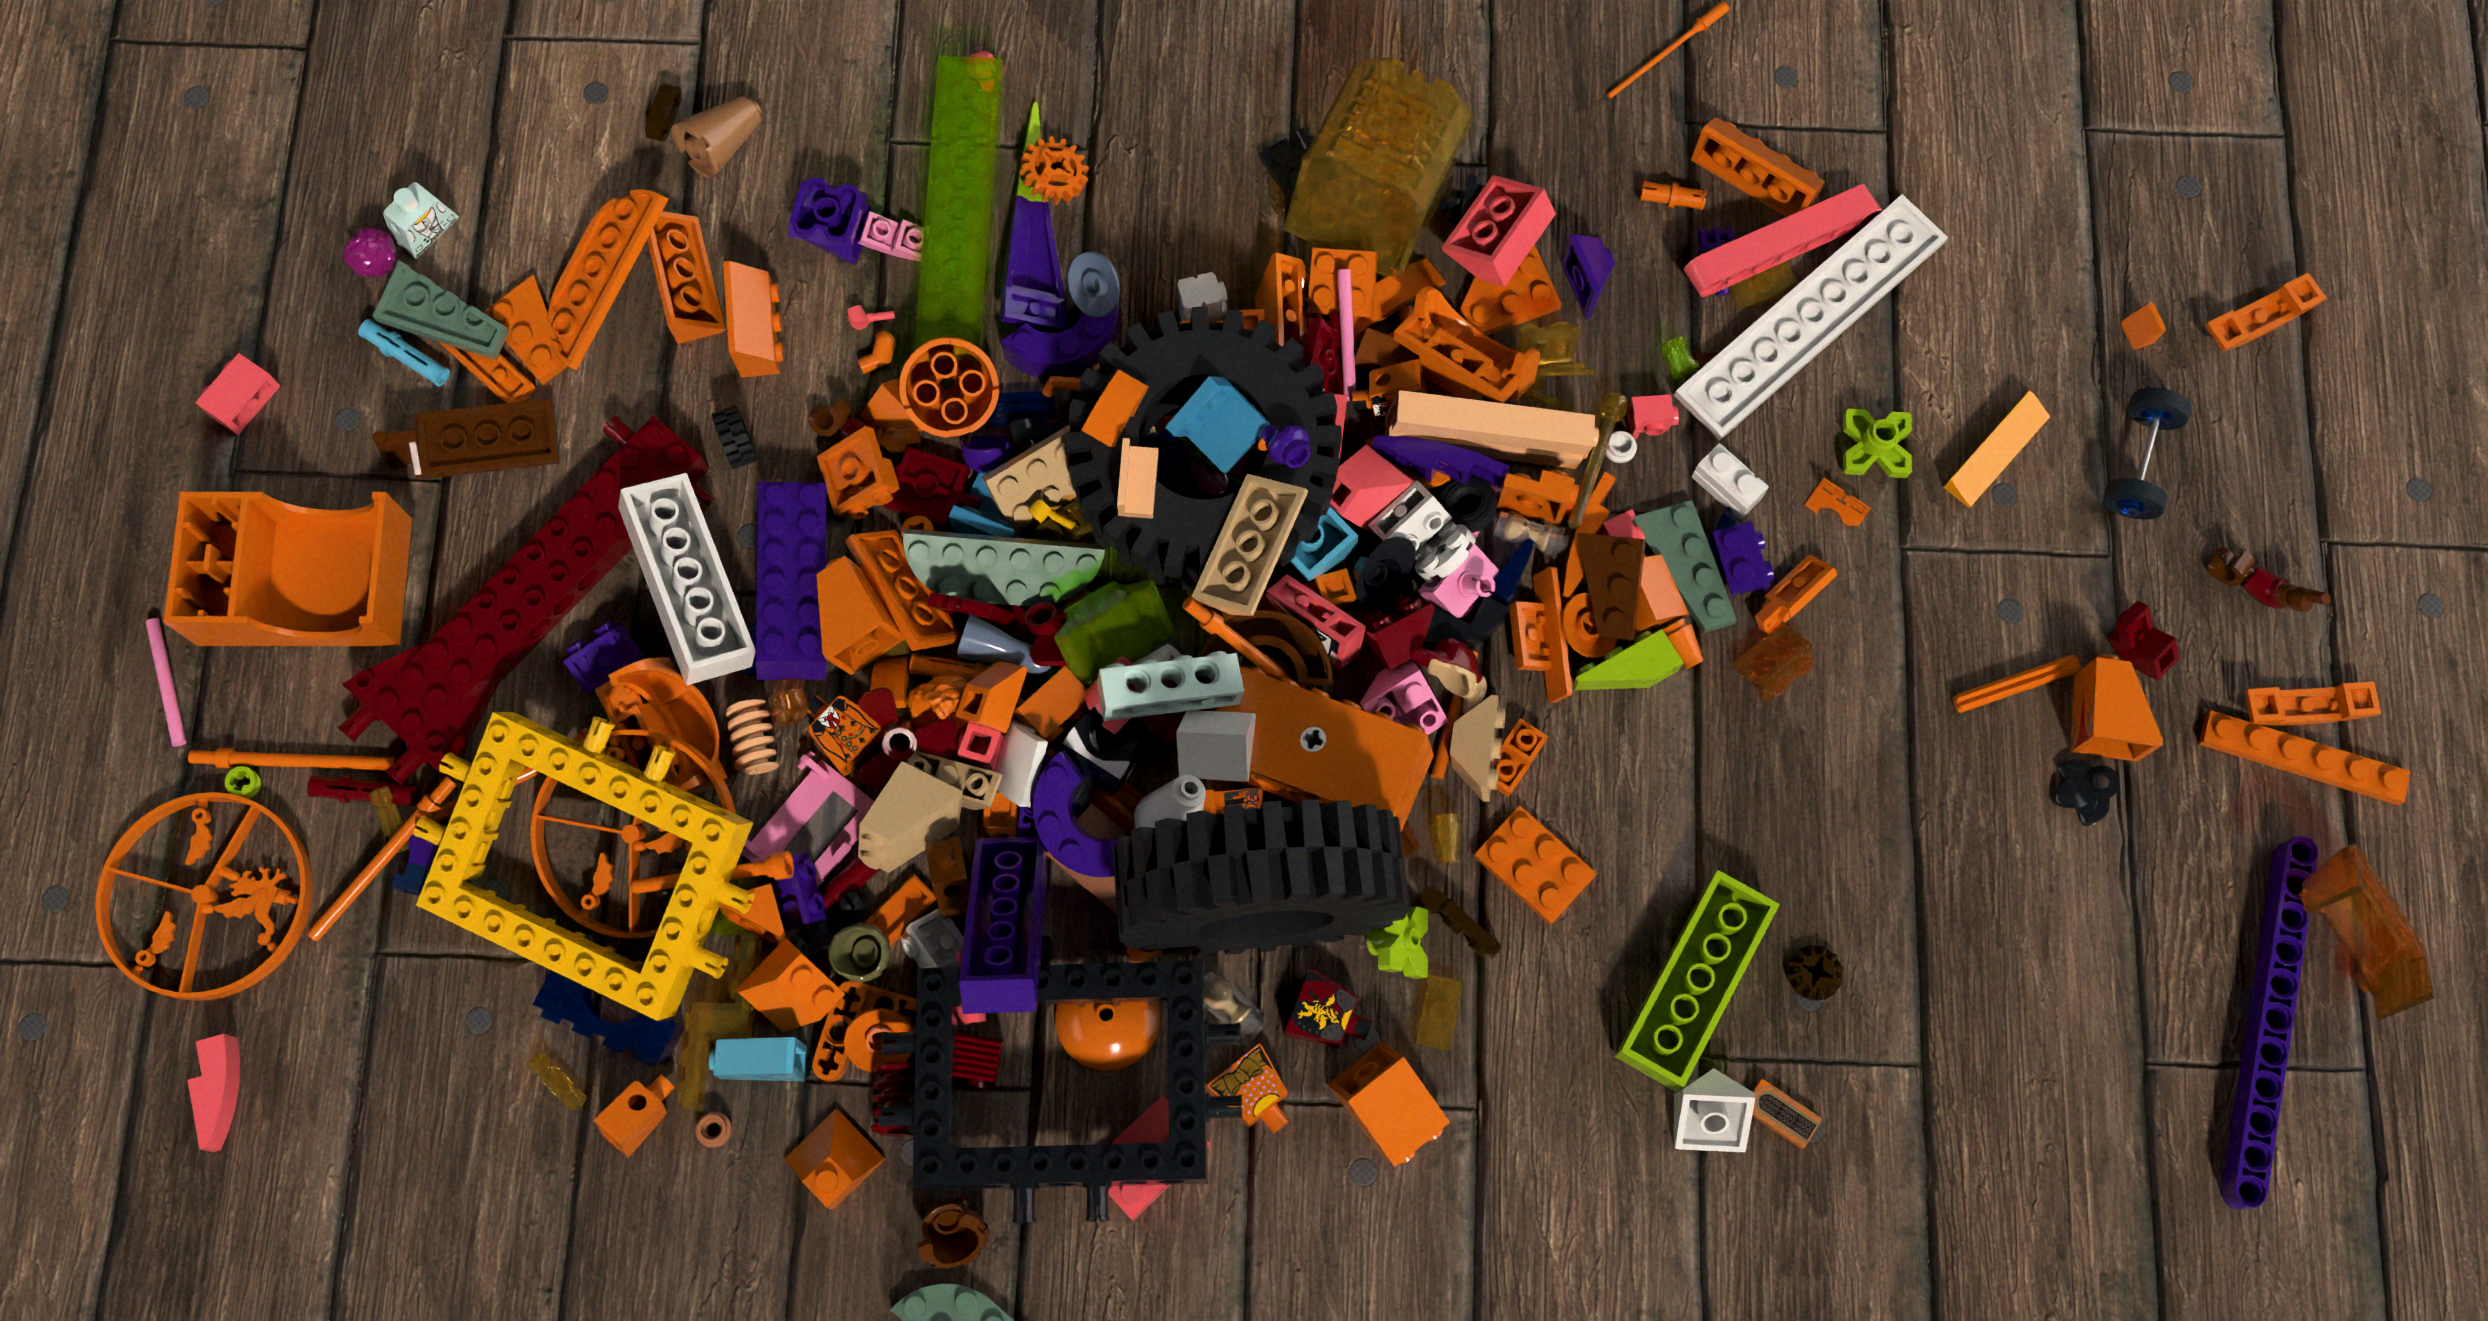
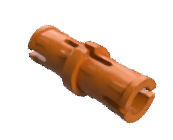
[1640,180,1707,210]

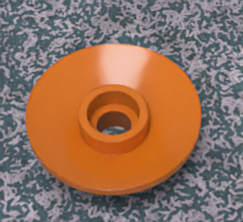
[1562,592,1618,658]
[844,1008,914,1073]

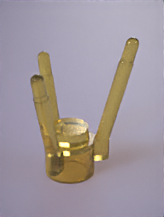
[1525,363,1595,411]

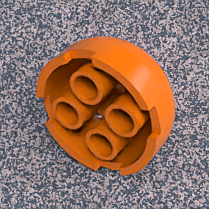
[899,336,999,438]

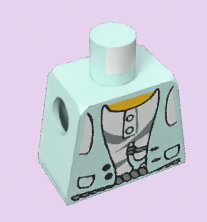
[383,182,459,259]

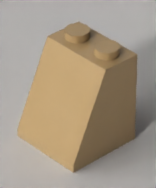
[858,761,963,873]

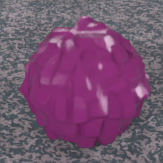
[343,226,396,278]

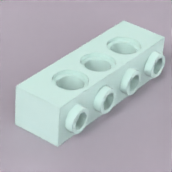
[1097,651,1244,721]

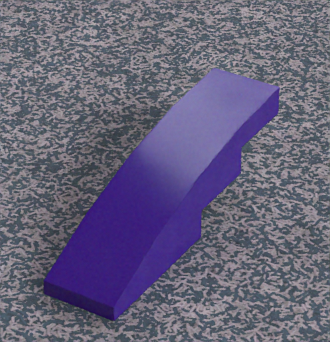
[1373,435,1510,489]

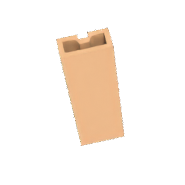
[1384,390,1599,469]

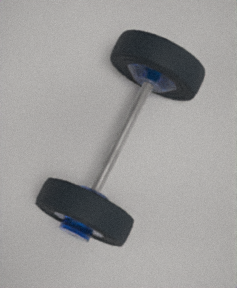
[2103,388,2191,520]

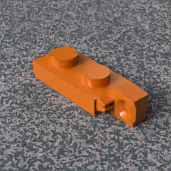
[1754,554,1837,634]

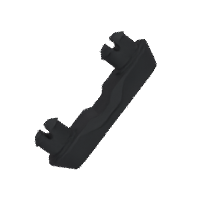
[790,891,870,962]

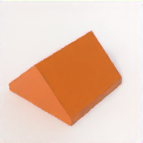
[1627,554,1689,641]
[718,884,786,946]

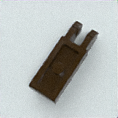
[1420,885,1502,960]

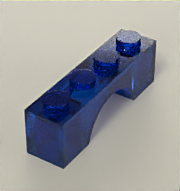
[533,970,685,1068]

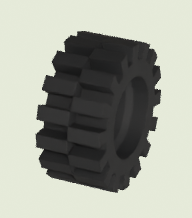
[711,405,758,470]

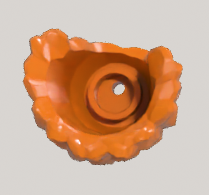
[907,675,971,738]

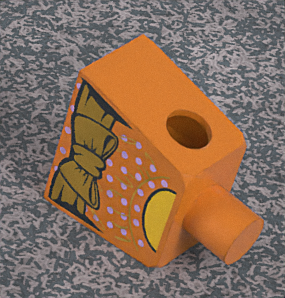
[1207,1043,1290,1134]

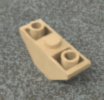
[1450,695,1505,802]
[907,751,1003,810]

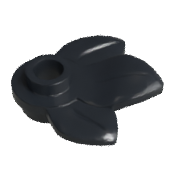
[2052,759,2120,826]

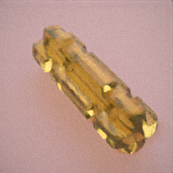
[370,786,409,853]
[528,1052,587,1112]

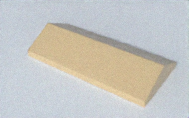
[1191,474,1308,616]

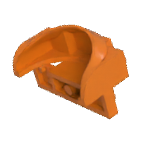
[1393,285,1540,403]
[595,657,728,795]

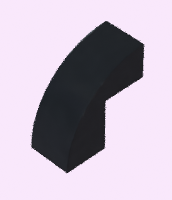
[1422,597,1510,650]

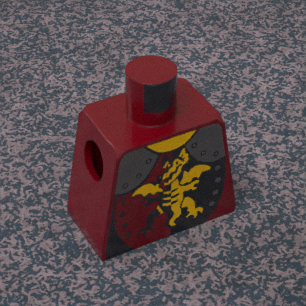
[1284,969,1373,1048]

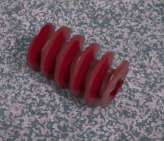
[871,1062,915,1137]

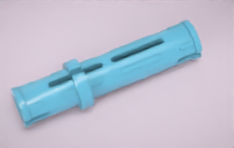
[358,318,450,387]

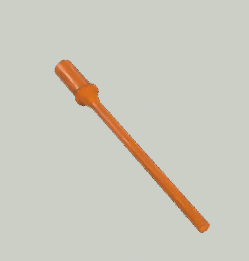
[1607,1,1729,99]

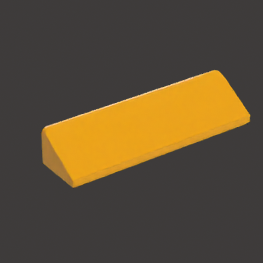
[1943,390,2050,508]

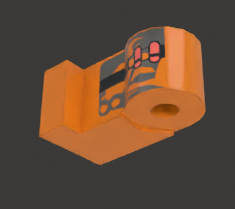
[1203,788,1264,815]

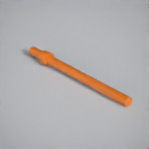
[1182,597,1310,691]
[188,748,397,770]
[307,775,458,942]

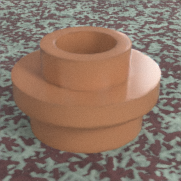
[695,1112,732,1148]

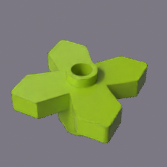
[1843,409,1912,478]
[1367,906,1428,979]

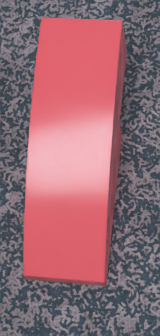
[187,1033,240,1152]

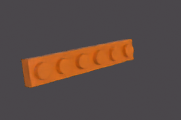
[2199,710,2411,805]

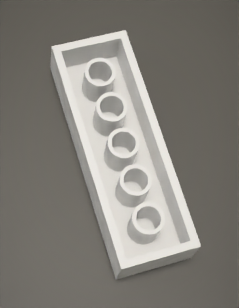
[618,473,756,686]

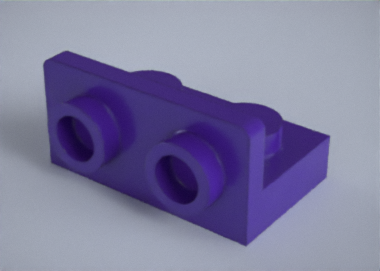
[563,620,644,694]
[770,852,826,931]

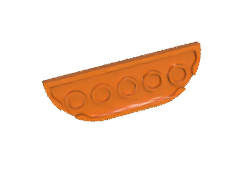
[548,189,669,370]

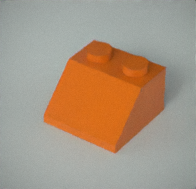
[736,938,845,1032]

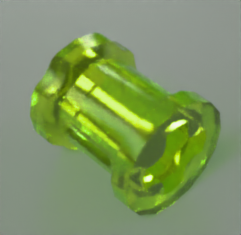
[1660,336,1700,379]

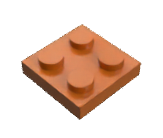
[1307,248,1378,318]

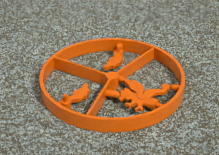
[531,729,736,938]
[95,792,313,1001]

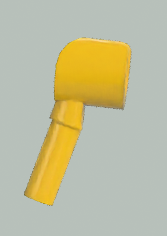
[1028,500,1075,530]

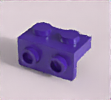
[1713,521,1775,597]

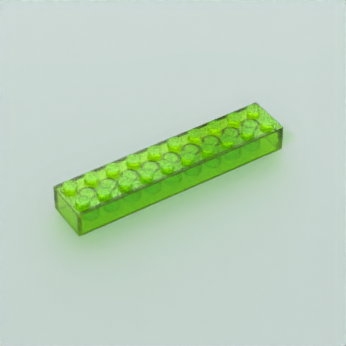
[914,55,1006,366]

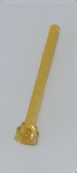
[1568,392,1629,530]

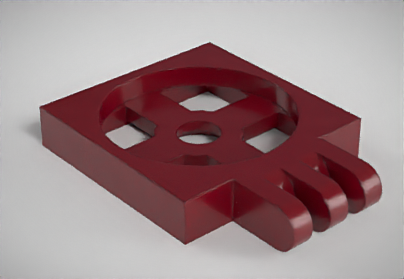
[927,592,1016,627]

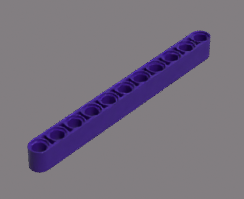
[2221,835,2319,1210]

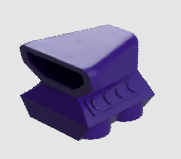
[788,178,872,264]

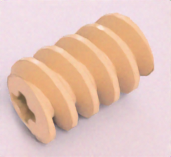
[725,699,779,775]

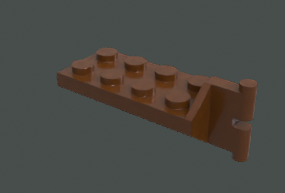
[372,398,560,480]

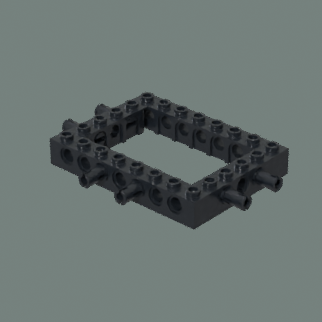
[879,960,1242,1224]

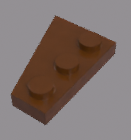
[1577,533,1646,640]

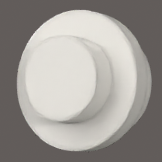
[1604,431,1637,463]

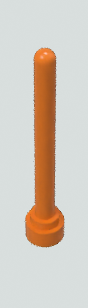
[630,850,794,894]

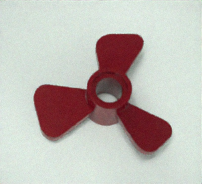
[995,589,1093,666]
[858,687,957,789]

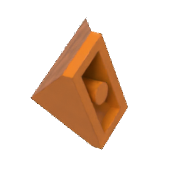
[860,378,929,432]

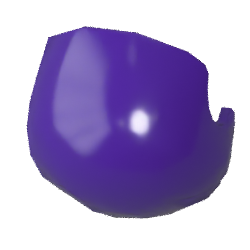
[960,435,1013,474]

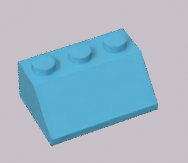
[1290,506,1358,581]

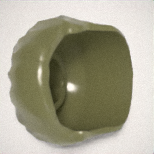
[828,922,891,983]

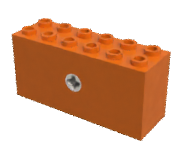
[1216,665,1434,832]

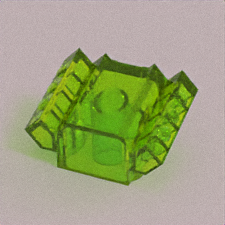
[1054,579,1174,685]

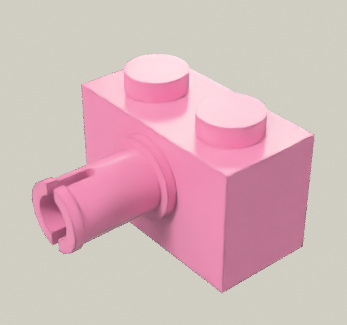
[1417,543,1499,619]

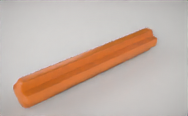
[1952,655,2081,713]

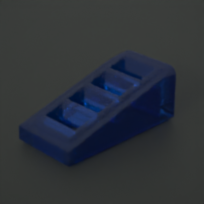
[1487,538,1534,607]

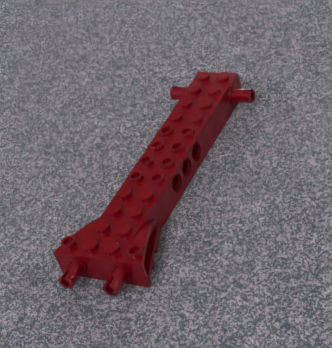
[337,415,713,785]

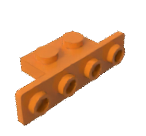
[1509,567,1573,703]

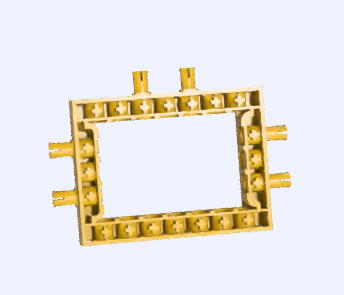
[414,712,755,1021]

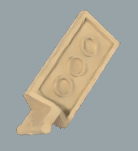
[981,424,1156,533]

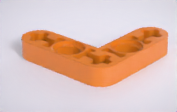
[812,981,916,1082]

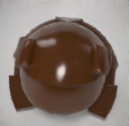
[917,1196,989,1269]

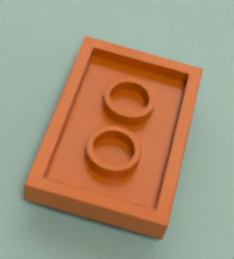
[1473,805,1597,926]

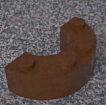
[1198,610,1332,686]

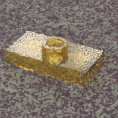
[1729,261,1797,309]
[1415,975,1464,1052]

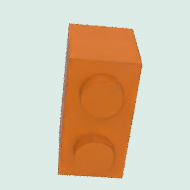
[1012,666,1088,743]

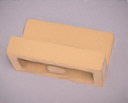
[1117,438,1158,519]

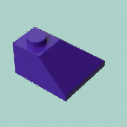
[1561,234,1615,319]

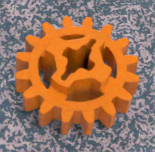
[1019,136,1089,205]

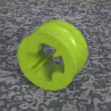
[225,766,262,799]

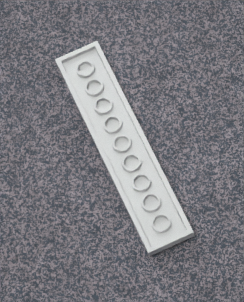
[1674,194,1948,441]

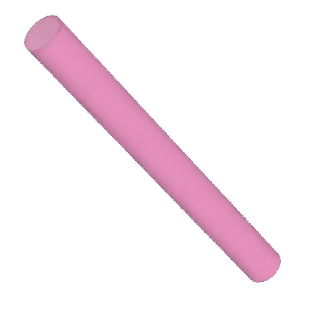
[1338,269,1356,401]
[145,618,186,747]

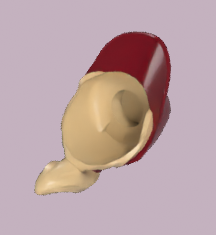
[1411,638,1487,715]

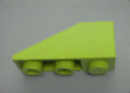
[1572,629,1684,690]

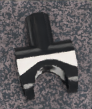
[1057,707,1144,816]

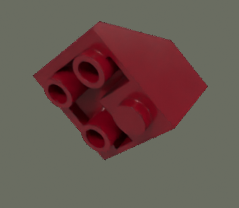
[1360,594,1435,670]

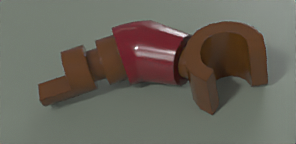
[808,397,921,454]
[2208,547,2331,613]

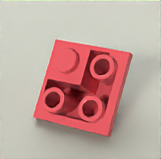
[1329,445,1415,537]

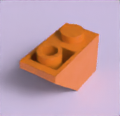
[956,661,1028,733]

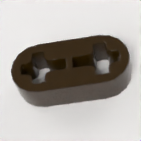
[645,83,682,142]

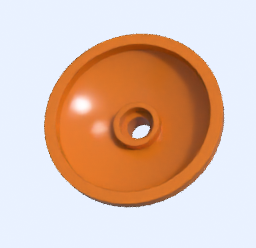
[1055,1002,1160,1071]

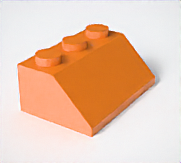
[723,261,785,378]

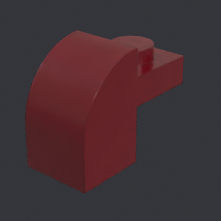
[2109,600,2180,681]

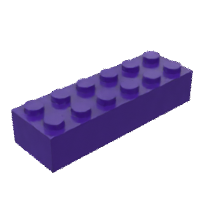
[756,482,826,680]
[959,836,1048,1014]

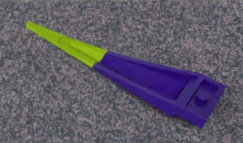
[999,102,1066,333]

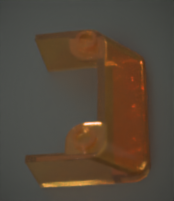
[2299,843,2435,1020]

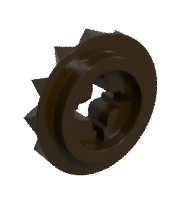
[1787,945,1844,1001]

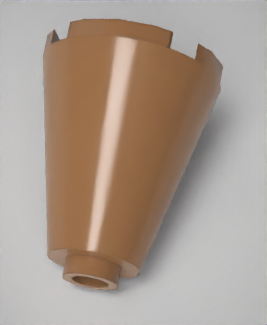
[671,96,762,178]

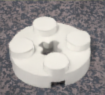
[1415,521,1476,583]

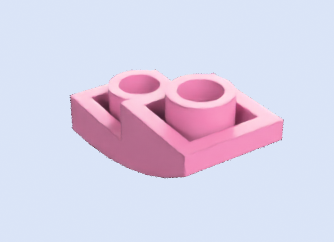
[858,211,932,262]

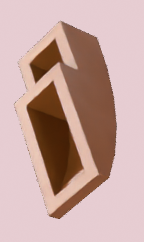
[1355,327,1449,396]

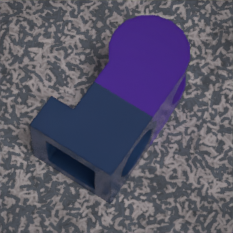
[391,829,439,896]

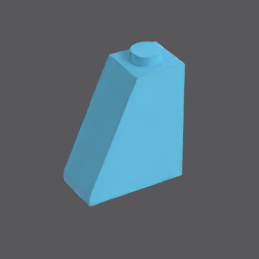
[709,1037,807,1081]

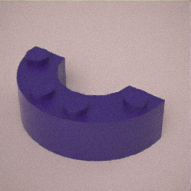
[1001,303,1119,379]
[1033,750,1130,877]

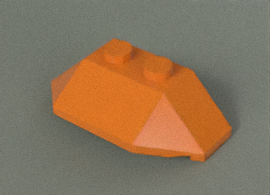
[1255,252,1323,348]

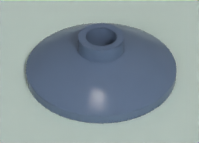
[1068,252,1120,318]

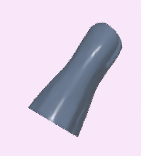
[957,615,1052,680]

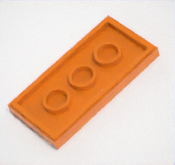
[844,530,962,651]

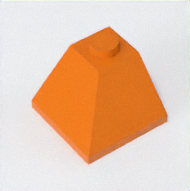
[784,1108,885,1210]

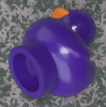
[1258,424,1311,468]

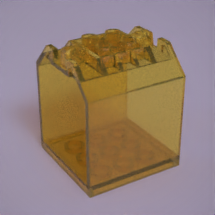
[1283,56,1474,282]

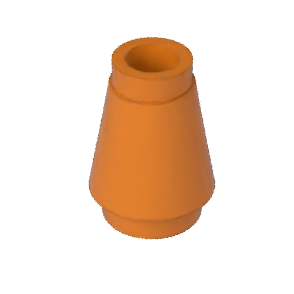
[1662,618,1704,670]

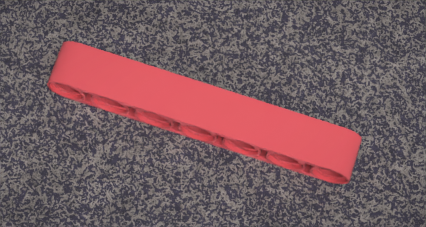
[1684,184,1883,297]

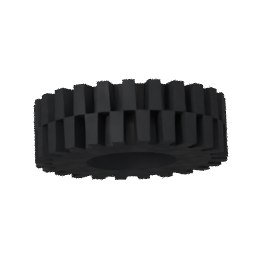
[1066,307,1342,591]
[1112,800,1410,955]

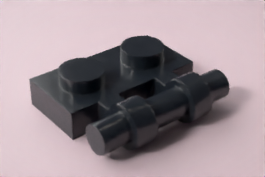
[1259,128,1338,207]

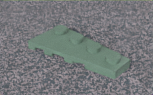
[372,260,509,360]
[1632,500,1737,633]

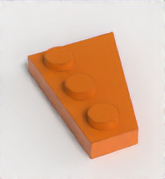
[483,274,567,386]

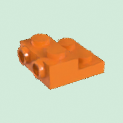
[817,426,900,520]
[1497,470,1580,525]

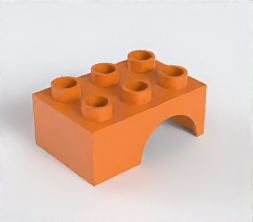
[163,492,412,646]

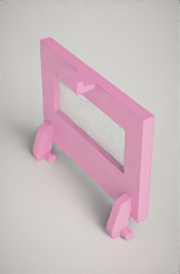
[741,751,875,888]

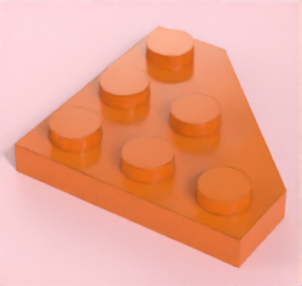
[1459,245,1562,336]

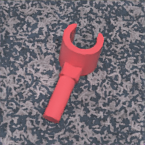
[847,305,895,330]

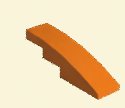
[1560,471,1616,606]

